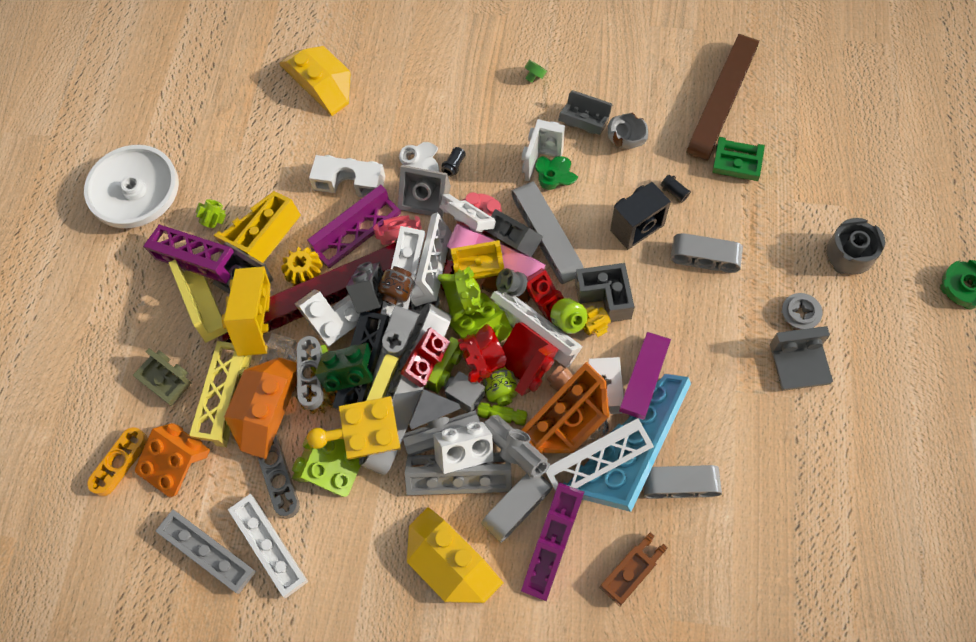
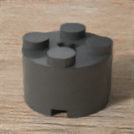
[826,218,885,275]

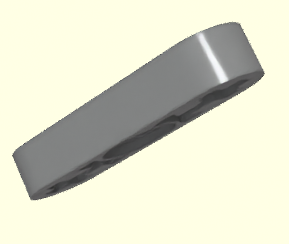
[297,336,323,410]

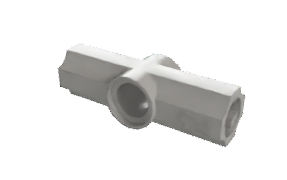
[403,410,480,457]
[484,415,550,479]

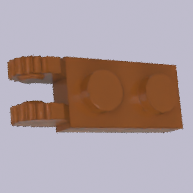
[599,532,668,607]

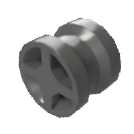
[496,268,527,296]

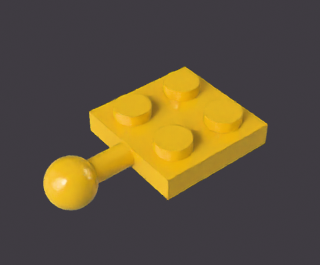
[307,396,401,460]

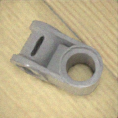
[382,305,420,357]

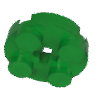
[940,260,976,310]

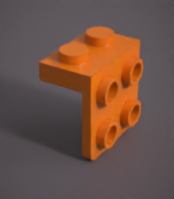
[135,423,211,497]

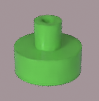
[525,59,547,83]

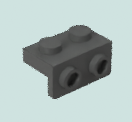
[558,90,613,135]

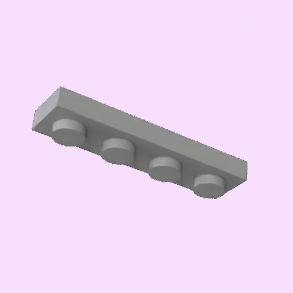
[156,509,256,594]

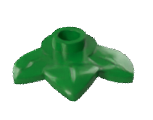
[535,156,578,190]

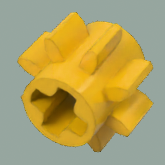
[583,305,611,337]

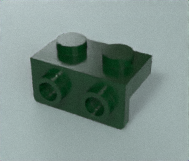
[315,343,373,392]

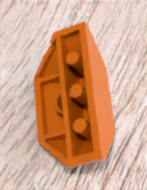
[224,357,297,459]
[521,362,610,453]

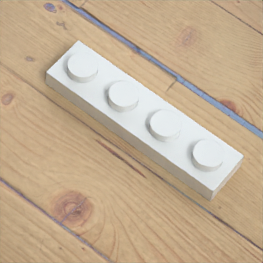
[228,494,308,599]

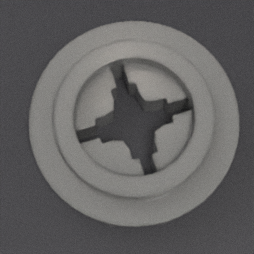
[781,293,823,329]

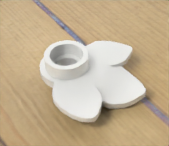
[399,142,439,172]

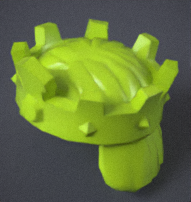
[437,266,484,322]

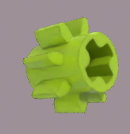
[195,199,226,228]

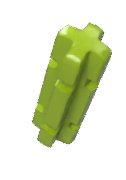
[477,402,528,426]

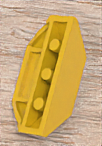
[279,46,351,116]
[407,507,504,603]

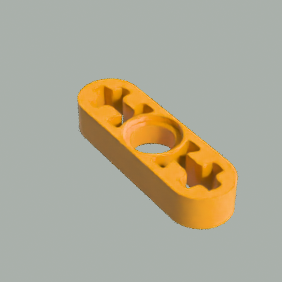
[87,427,148,496]

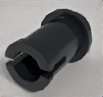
[441,147,466,177]
[660,174,691,203]

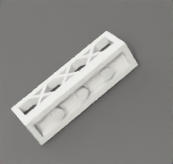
[411,212,452,306]
[490,291,583,367]
[546,418,654,491]

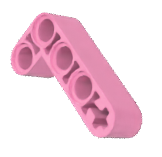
[447,224,546,278]

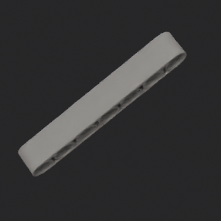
[359,303,451,475]

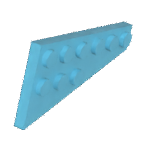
[563,374,691,512]

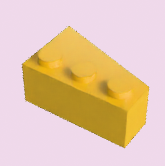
[222,266,270,356]

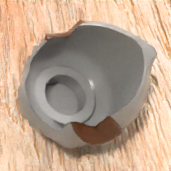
[608,112,648,149]

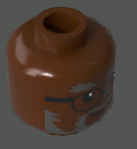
[377,266,415,306]

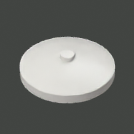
[84,145,179,228]

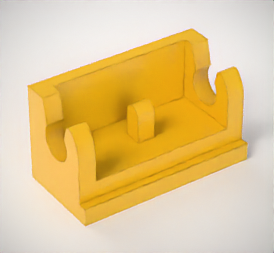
[451,240,505,279]

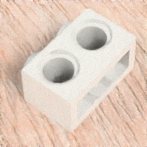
[433,422,493,474]

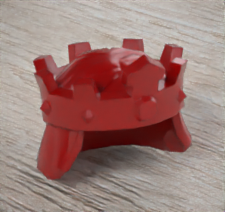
[457,324,507,383]

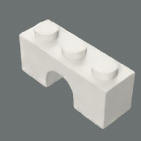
[309,155,386,197]

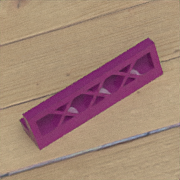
[307,184,401,269]
[143,224,234,284]

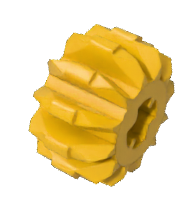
[281,247,323,286]

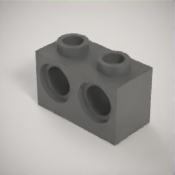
[485,209,543,257]
[346,262,384,314]

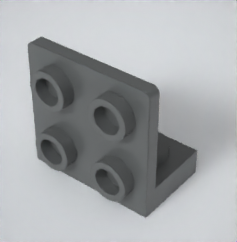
[770,326,833,391]

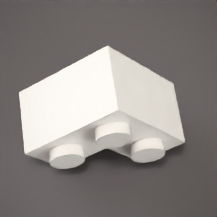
[295,289,360,346]

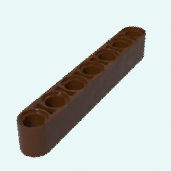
[686,34,760,161]

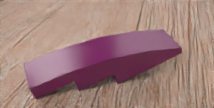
[619,332,671,420]
[521,483,585,601]

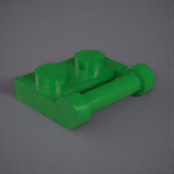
[712,137,765,181]

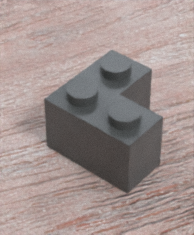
[575,263,635,322]

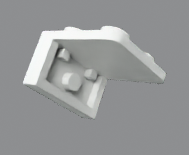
[521,119,565,182]

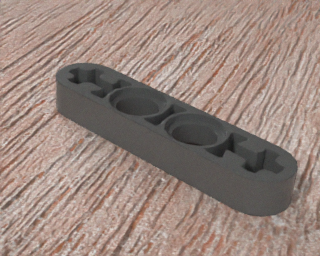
[257,434,300,519]

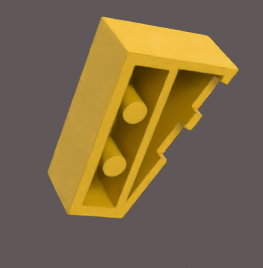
[213,191,301,263]

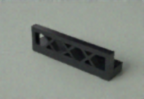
[332,311,390,410]

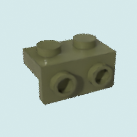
[133,348,192,406]

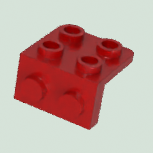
[502,322,559,396]

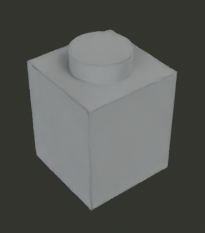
[444,371,486,412]

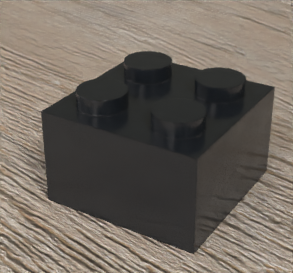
[610,182,671,250]

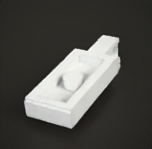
[439,194,496,232]

